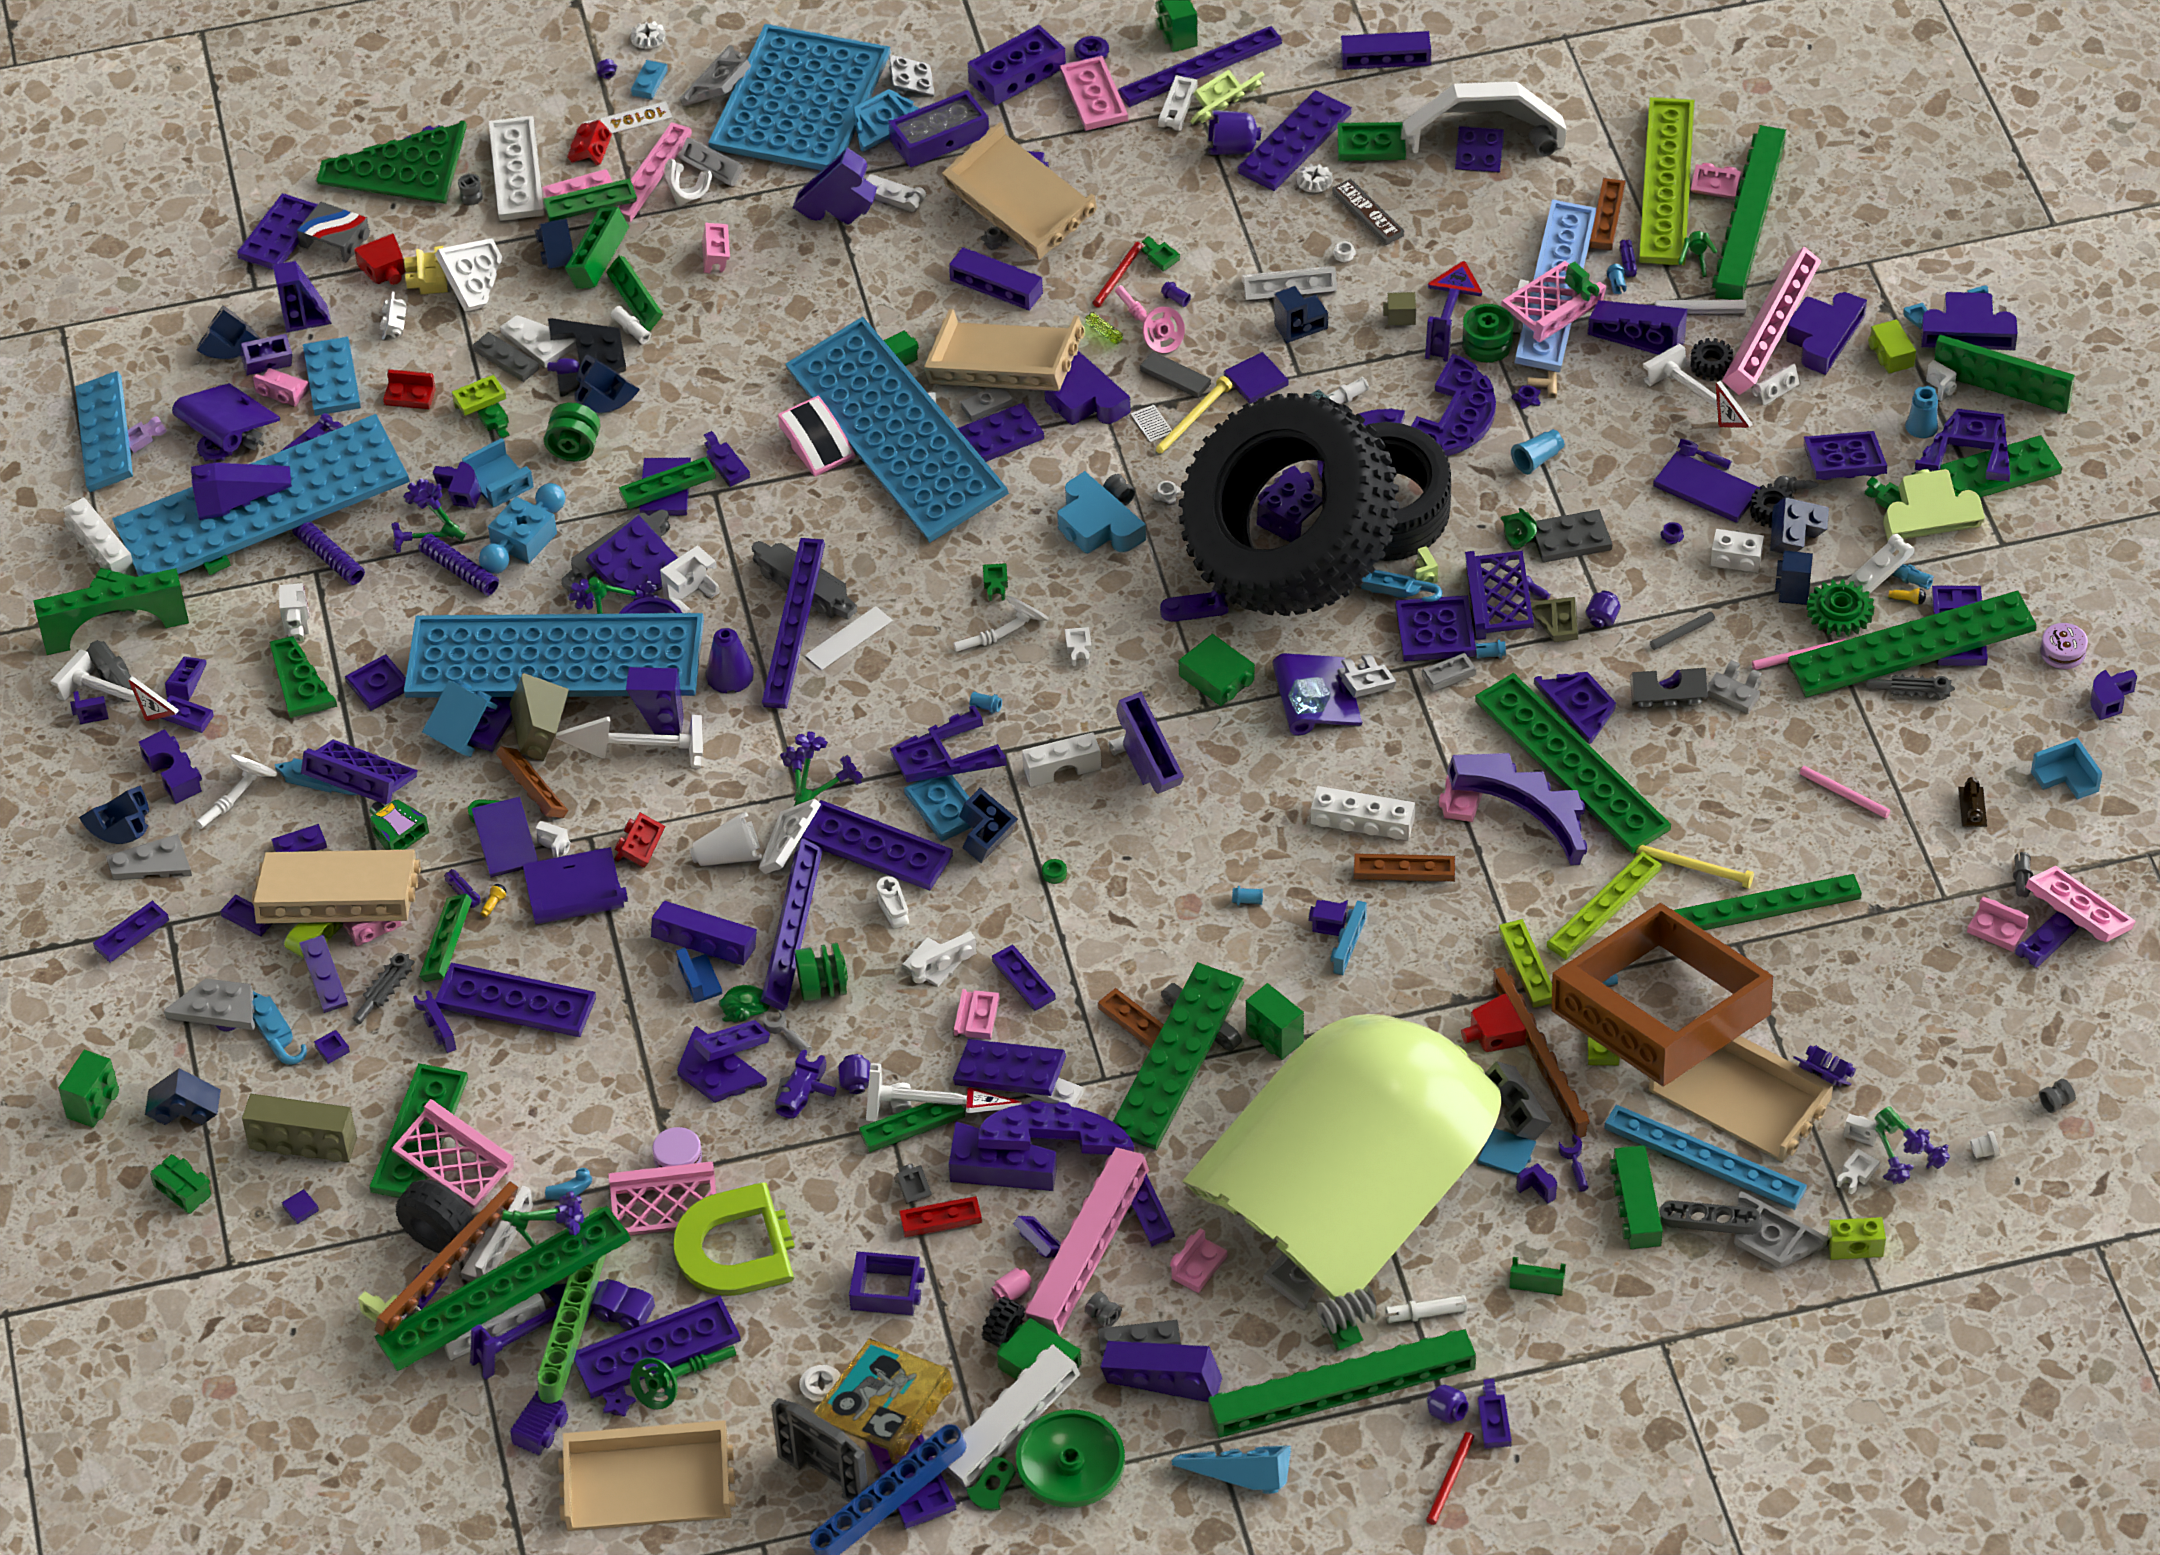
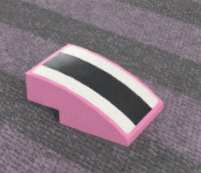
[778,395,855,476]

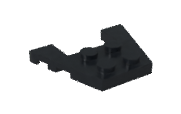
[548,318,626,397]

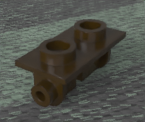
[1958,777,1987,827]

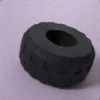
[396,1179,473,1253]

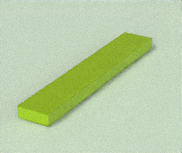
[1547,852,1662,960]

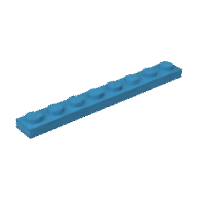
[1604,1104,1807,1210]

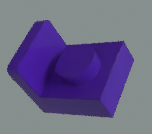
[70,691,109,725]

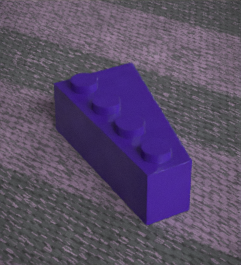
[1588,300,1687,355]
[949,1122,1057,1191]
[1100,1341,1223,1403]

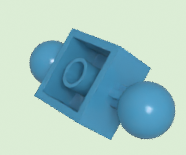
[479,483,566,574]

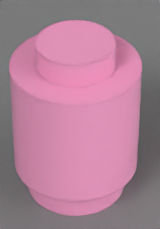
[991,1268,1032,1301]

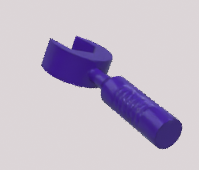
[1678,439,1732,469]
[1559,1134,1589,1192]

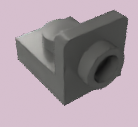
[894,1164,932,1205]

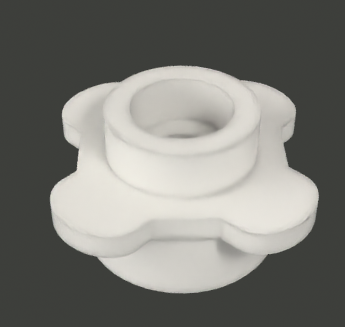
[1154,481,1181,504]

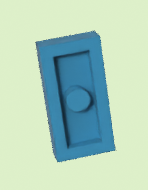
[631,60,668,100]

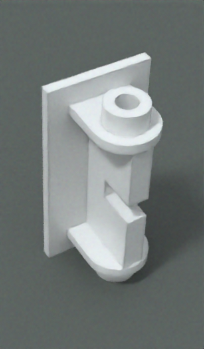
[379,292,407,340]
[1752,364,1800,405]

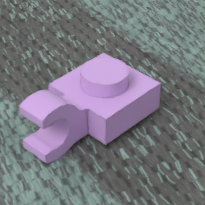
[128,416,167,453]

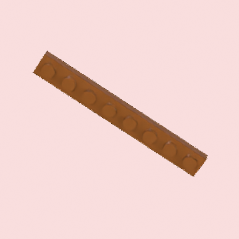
[1493,967,1590,1138]
[374,1181,518,1337]

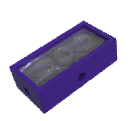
[888,90,989,168]

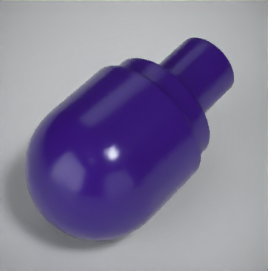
[547,358,580,375]

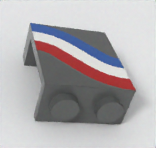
[297,201,370,263]

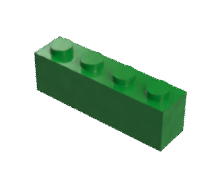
[565,207,629,289]
[1609,1145,1663,1249]

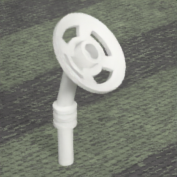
[954,595,1050,652]
[195,754,277,829]

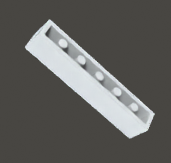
[945,1344,1080,1488]

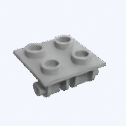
[889,54,935,97]

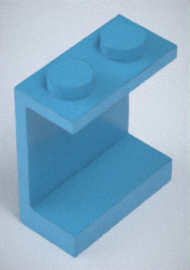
[462,438,534,508]
[422,680,498,757]

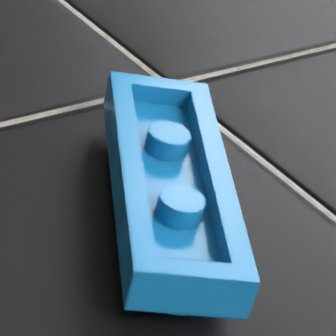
[1330,900,1367,975]

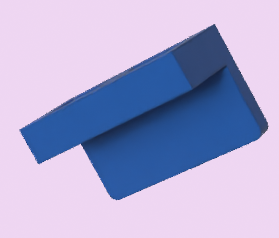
[676,947,723,1003]

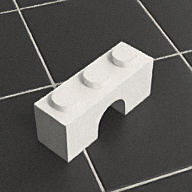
[1022,732,1101,787]

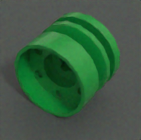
[794,942,848,1002]

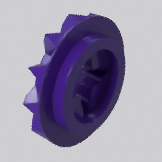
[1074,36,1109,61]
[197,436,232,463]

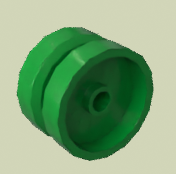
[1462,304,1514,363]
[543,402,601,462]

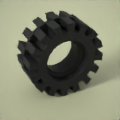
[1690,338,1733,381]
[1750,483,1794,528]
[982,1296,1025,1347]

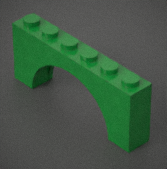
[33,568,189,656]

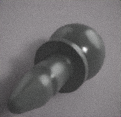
[1774,475,1819,493]

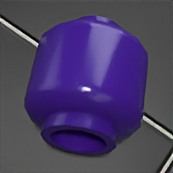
[1585,590,1621,628]
[838,1054,871,1094]
[1427,1384,1469,1424]

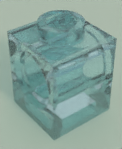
[1288,677,1331,714]

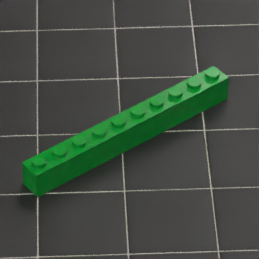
[1712,125,1786,300]
[1209,1329,1476,1438]

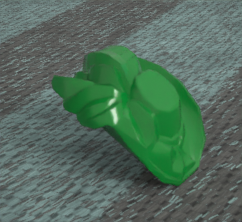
[1500,508,1537,550]
[718,985,770,1023]

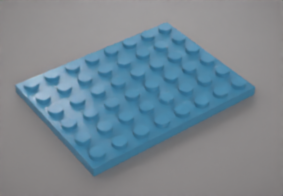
[708,24,891,170]

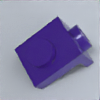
[1516,1163,1558,1204]

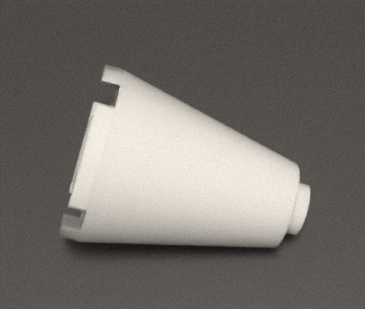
[690,812,762,866]

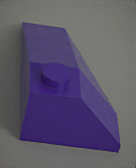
[191,463,292,520]

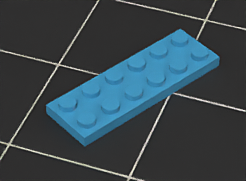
[75,370,133,492]

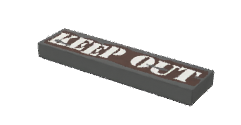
[1332,178,1404,245]

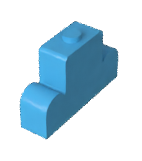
[1057,471,1146,554]

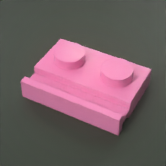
[954,989,999,1040]

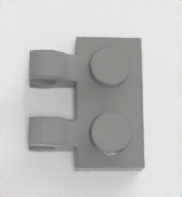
[1337,654,1397,697]
[1707,660,1762,714]

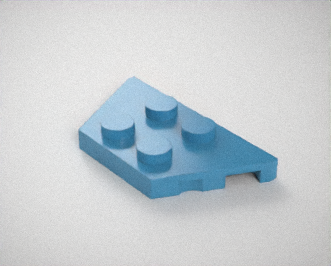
[852,89,920,152]

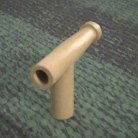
[1527,370,1557,398]

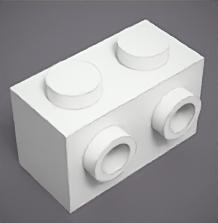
[1711,529,1764,573]

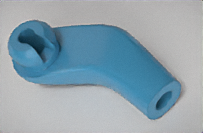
[545,1168,592,1200]

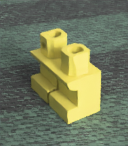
[404,246,448,294]

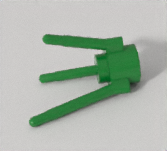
[1678,231,1717,277]

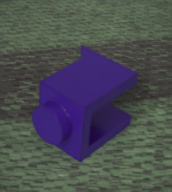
[1308,900,1348,936]

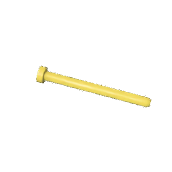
[1156,376,1233,454]
[1636,845,1754,889]

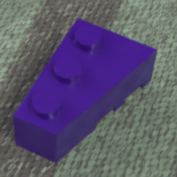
[273,261,332,333]

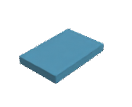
[904,775,972,842]

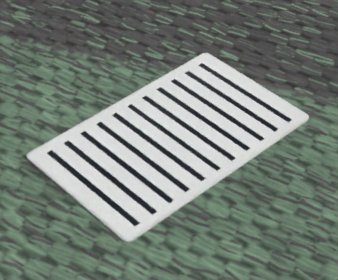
[1131,405,1172,442]

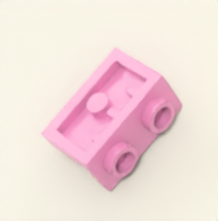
[1691,163,1741,200]
[253,368,310,407]
[1439,775,1483,822]
[1967,897,2029,952]
[342,921,402,947]
[1170,1228,1227,1293]

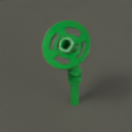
[630,1346,737,1410]

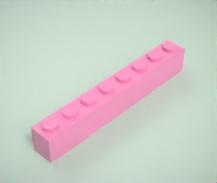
[1722,247,1821,395]
[1025,1147,1149,1335]

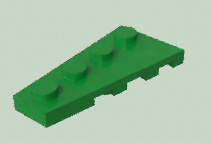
[269,636,337,718]

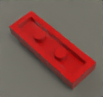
[899,1196,982,1238]

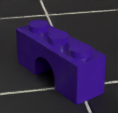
[138,729,202,804]

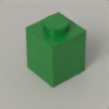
[883,330,919,366]

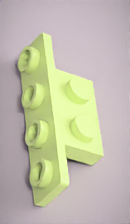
[1190,70,1265,125]

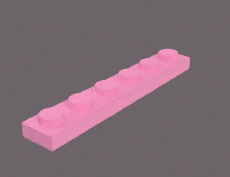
[616,122,692,222]

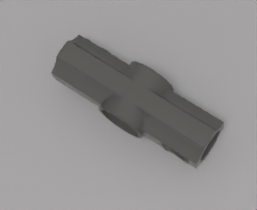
[86,640,132,702]

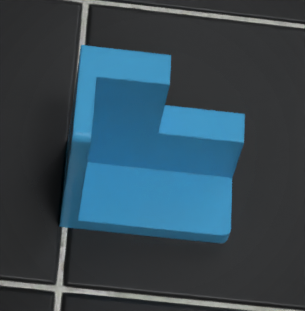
[2031,738,2102,799]

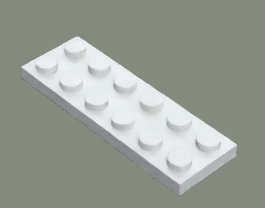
[489,116,545,221]

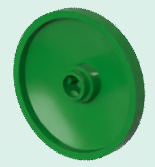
[1016,1409,1125,1508]

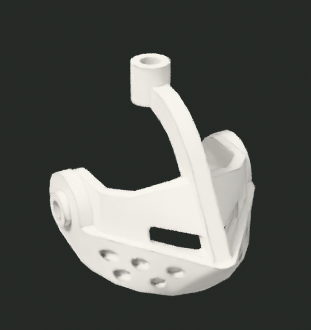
[664,159,712,206]

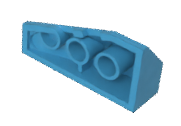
[1172,1445,1291,1494]

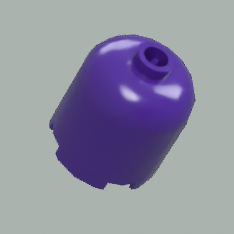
[1208,110,1261,155]

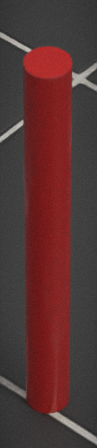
[1092,242,1143,308]
[1426,1432,1475,1525]

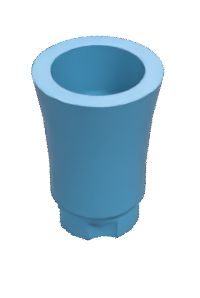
[1905,386,1938,438]
[1511,429,1565,475]

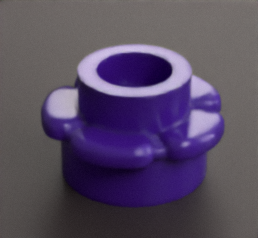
[596,59,618,79]
[1660,522,1684,544]

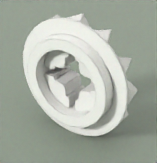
[630,21,666,49]
[1297,164,1333,193]
[800,1365,843,1404]

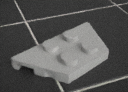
[679,45,751,106]
[164,978,255,1030]
[1734,1191,1829,1269]

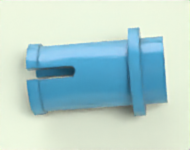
[1606,264,1627,294]
[1476,639,1506,659]
[969,692,1002,714]
[1232,886,1263,906]

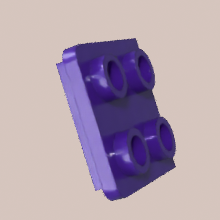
[1256,480,1322,543]

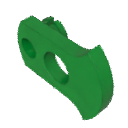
[966,1457,1017,1511]

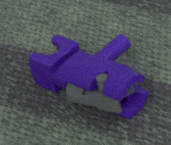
[775,1050,837,1119]

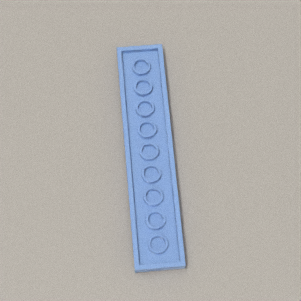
[1515,199,1597,372]

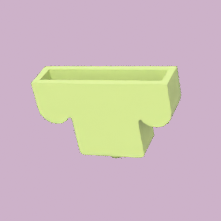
[1883,469,1985,541]

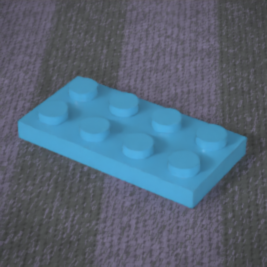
[303,336,361,416]

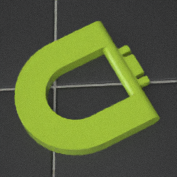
[674,1182,795,1296]

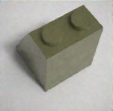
[509,673,569,761]

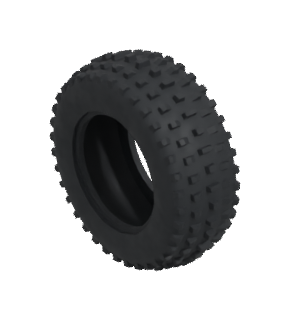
[1179,393,1399,616]

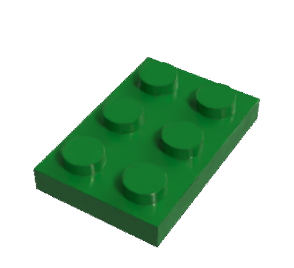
[1337,122,1406,161]

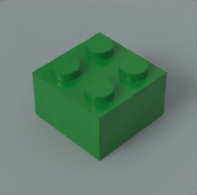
[1155,0,1198,52]
[1245,983,1304,1060]
[58,1049,119,1128]

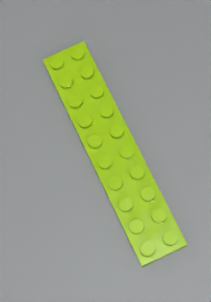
[1639,97,1694,265]

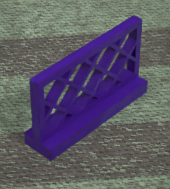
[1465,551,1534,640]
[301,739,418,805]

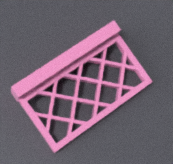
[1501,261,1606,343]
[392,1099,514,1209]
[608,1161,718,1236]

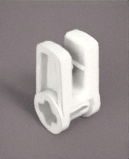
[876,876,909,928]

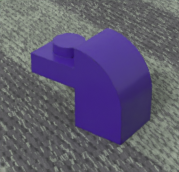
[432,461,481,508]
[2090,669,2137,720]

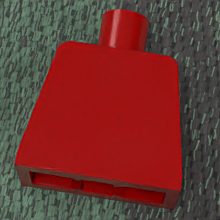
[354,233,406,285]
[1461,993,1526,1052]

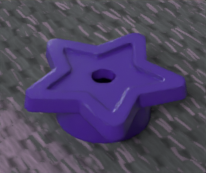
[1512,385,1541,409]
[602,1386,636,1417]

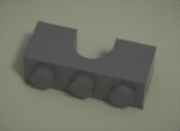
[1630,668,1708,708]
[1484,1061,1552,1140]

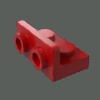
[383,369,436,410]
[614,812,666,868]

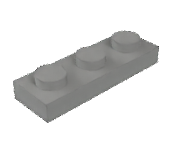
[678,137,743,186]

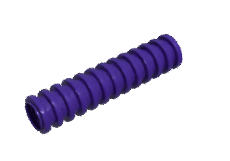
[292,522,365,585]
[418,534,499,596]

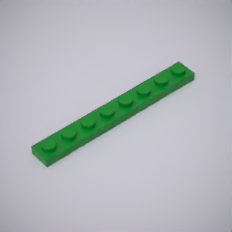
[1674,874,1862,931]

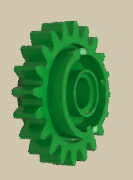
[1806,579,1875,637]

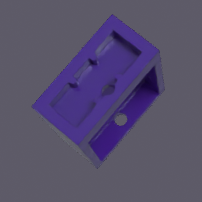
[849,1251,925,1316]

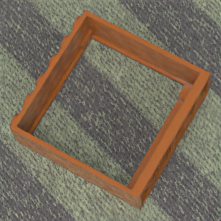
[1551,902,1773,1087]

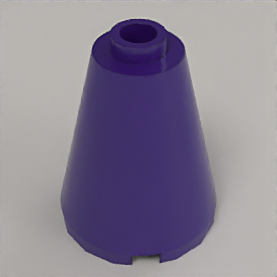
[705,628,754,693]

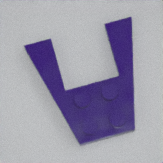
[1915,409,2010,482]
[890,705,1007,783]

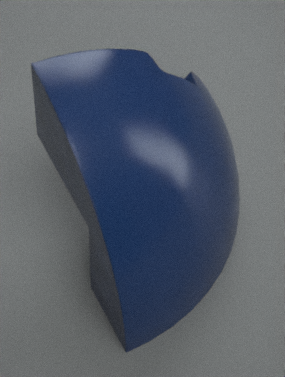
[196,305,261,359]
[574,354,640,413]
[79,785,149,844]

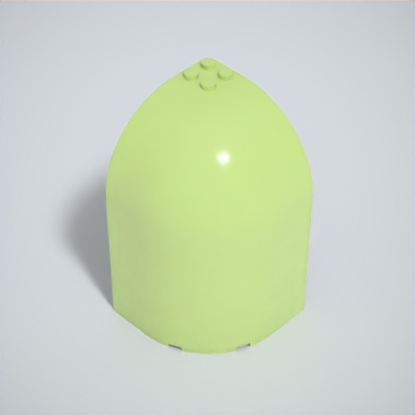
[1182,1014,1501,1300]

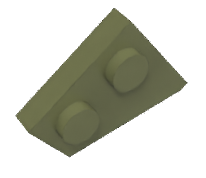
[1531,597,1579,642]

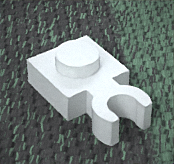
[1065,627,1092,666]
[1837,1148,1880,1194]

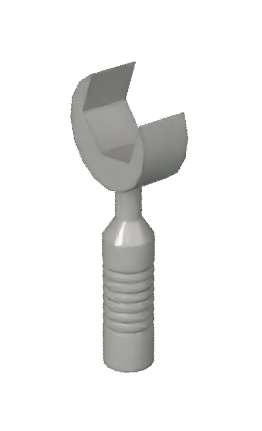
[763,1010,812,1055]

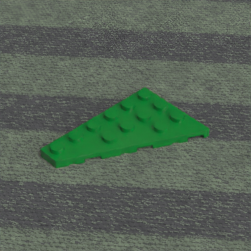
[316,120,467,204]

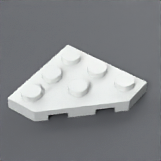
[435,238,502,312]

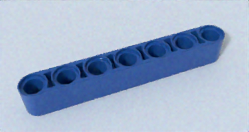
[810,1424,967,1555]

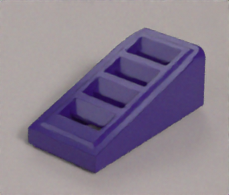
[165,656,207,701]

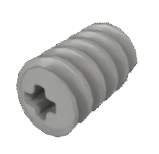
[1317,1285,1377,1333]

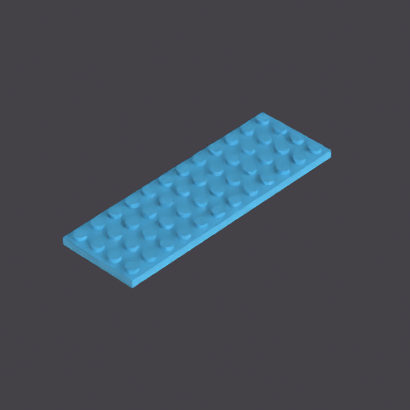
[785,316,1009,543]
[112,414,410,576]
[404,613,704,698]

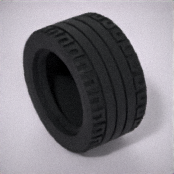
[1322,422,1451,561]

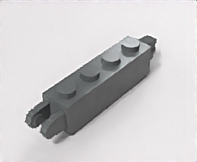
[561,509,670,593]
[751,541,857,620]

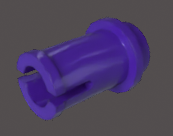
[1161,281,1191,307]

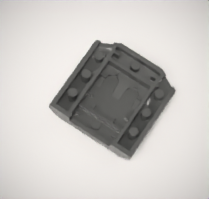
[771,1398,868,1502]

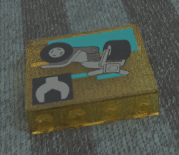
[814,1338,954,1464]

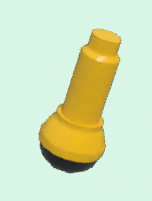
[1888,588,1926,605]
[480,884,507,918]

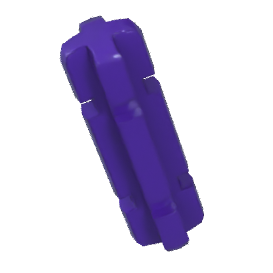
[1619,239,1637,277]
[444,869,481,908]

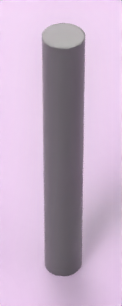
[1650,611,1715,650]

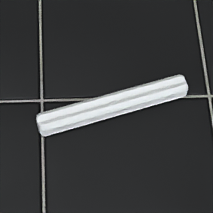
[1655,300,1747,314]

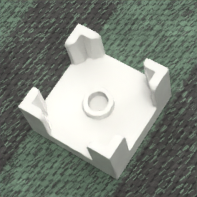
[660,545,720,613]

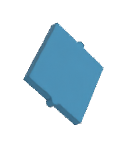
[1478,1128,1536,1176]

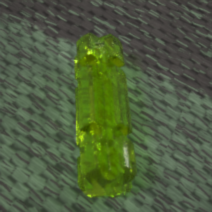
[1085,312,1123,344]

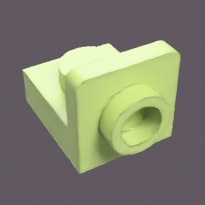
[1414,546,1438,583]
[358,1291,398,1323]

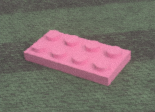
[1060,56,1128,131]
[2025,866,2136,943]

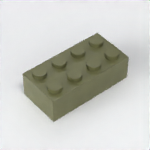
[242,1093,357,1162]

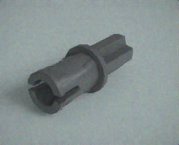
[2013,852,2033,898]

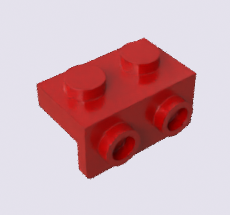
[567,119,612,165]

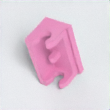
[702,223,730,273]

